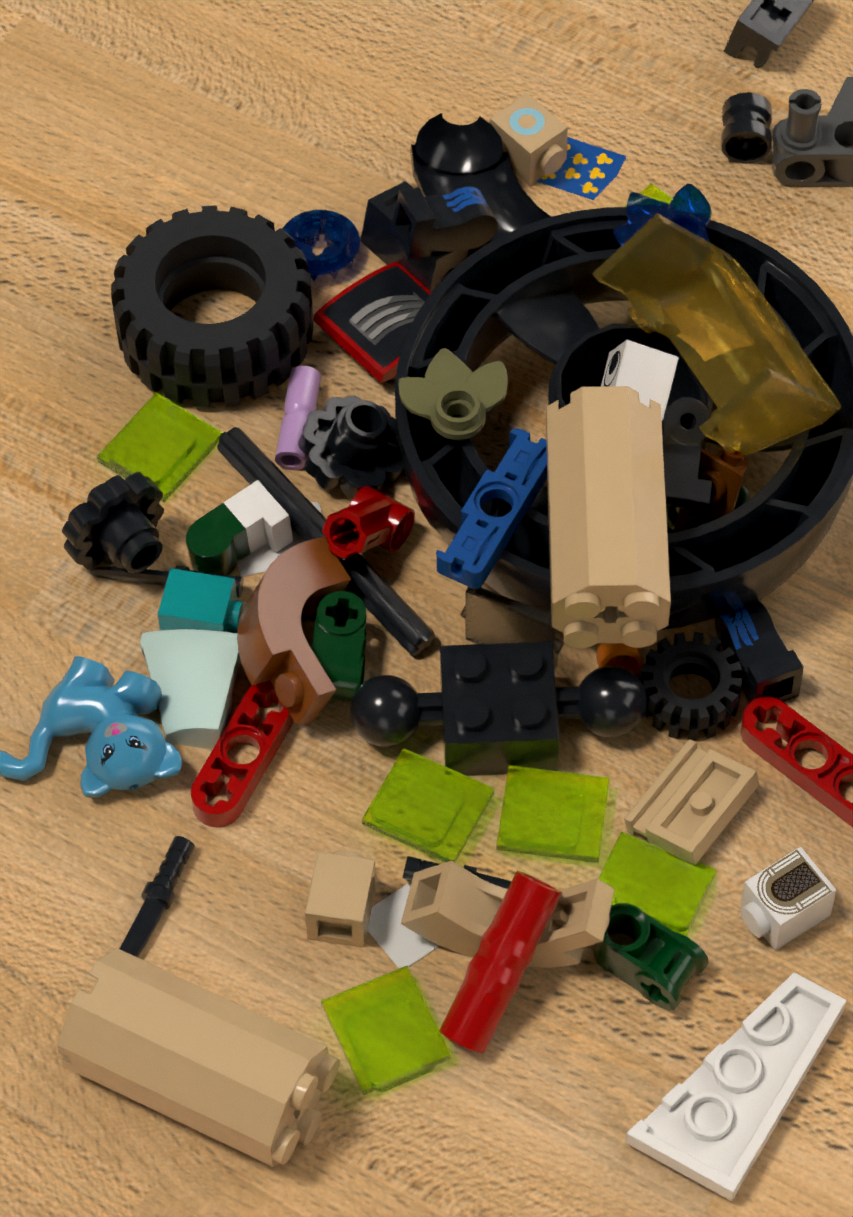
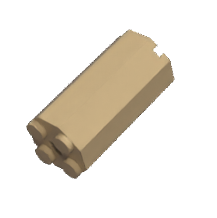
[546,386,671,648]
[57,948,340,1167]

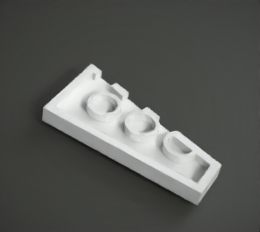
[625,972,847,1202]

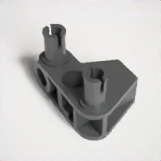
[771,77,853,187]

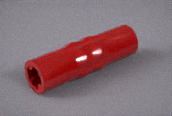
[439,871,562,1054]

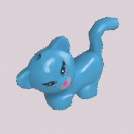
[0,656,183,798]

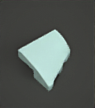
[140,629,241,750]

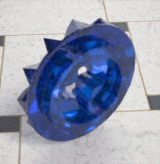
[283,209,360,281]

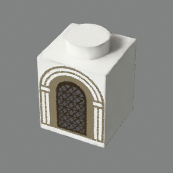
[740,847,836,951]

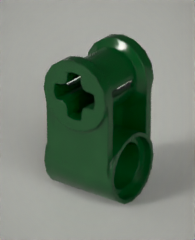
[311,591,366,701]
[594,903,709,1010]

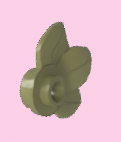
[399,348,508,440]

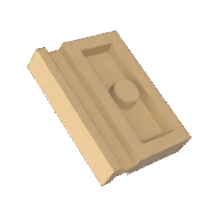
[624,739,760,866]

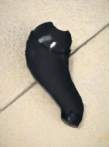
[410,113,551,246]

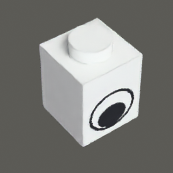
[601,340,679,421]

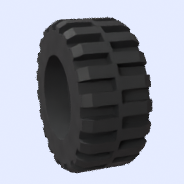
[111,205,314,408]

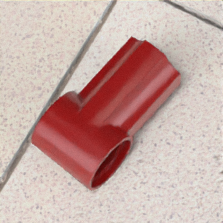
[322,486,415,559]

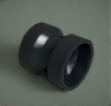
[721,92,772,163]

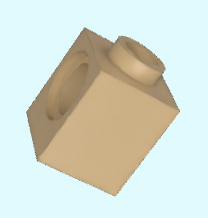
[305,850,376,947]

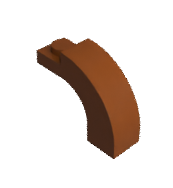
[237,536,351,726]

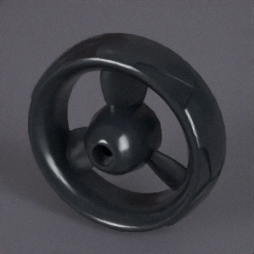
[395,207,853,630]

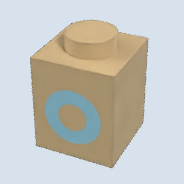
[490,93,568,186]

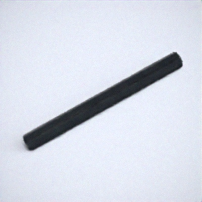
[217,427,435,656]

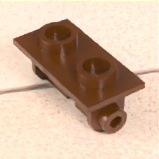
[672,444,748,533]

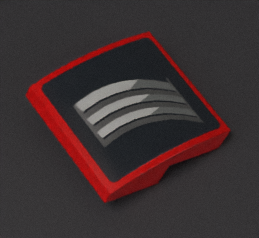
[313,261,431,383]

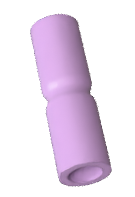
[275,366,321,470]

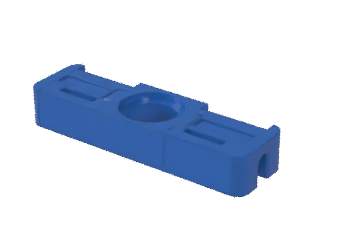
[436,428,547,589]

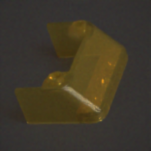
[593,213,841,455]

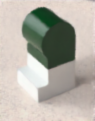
[186,480,293,576]

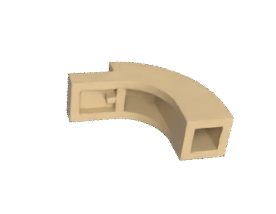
[401,861,615,968]

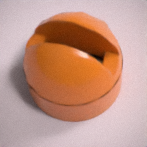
[596,643,643,675]

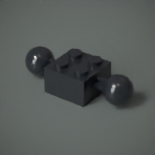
[350,641,647,777]

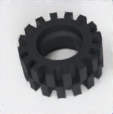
[641,632,743,741]

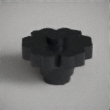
[298,395,404,499]
[62,472,164,573]

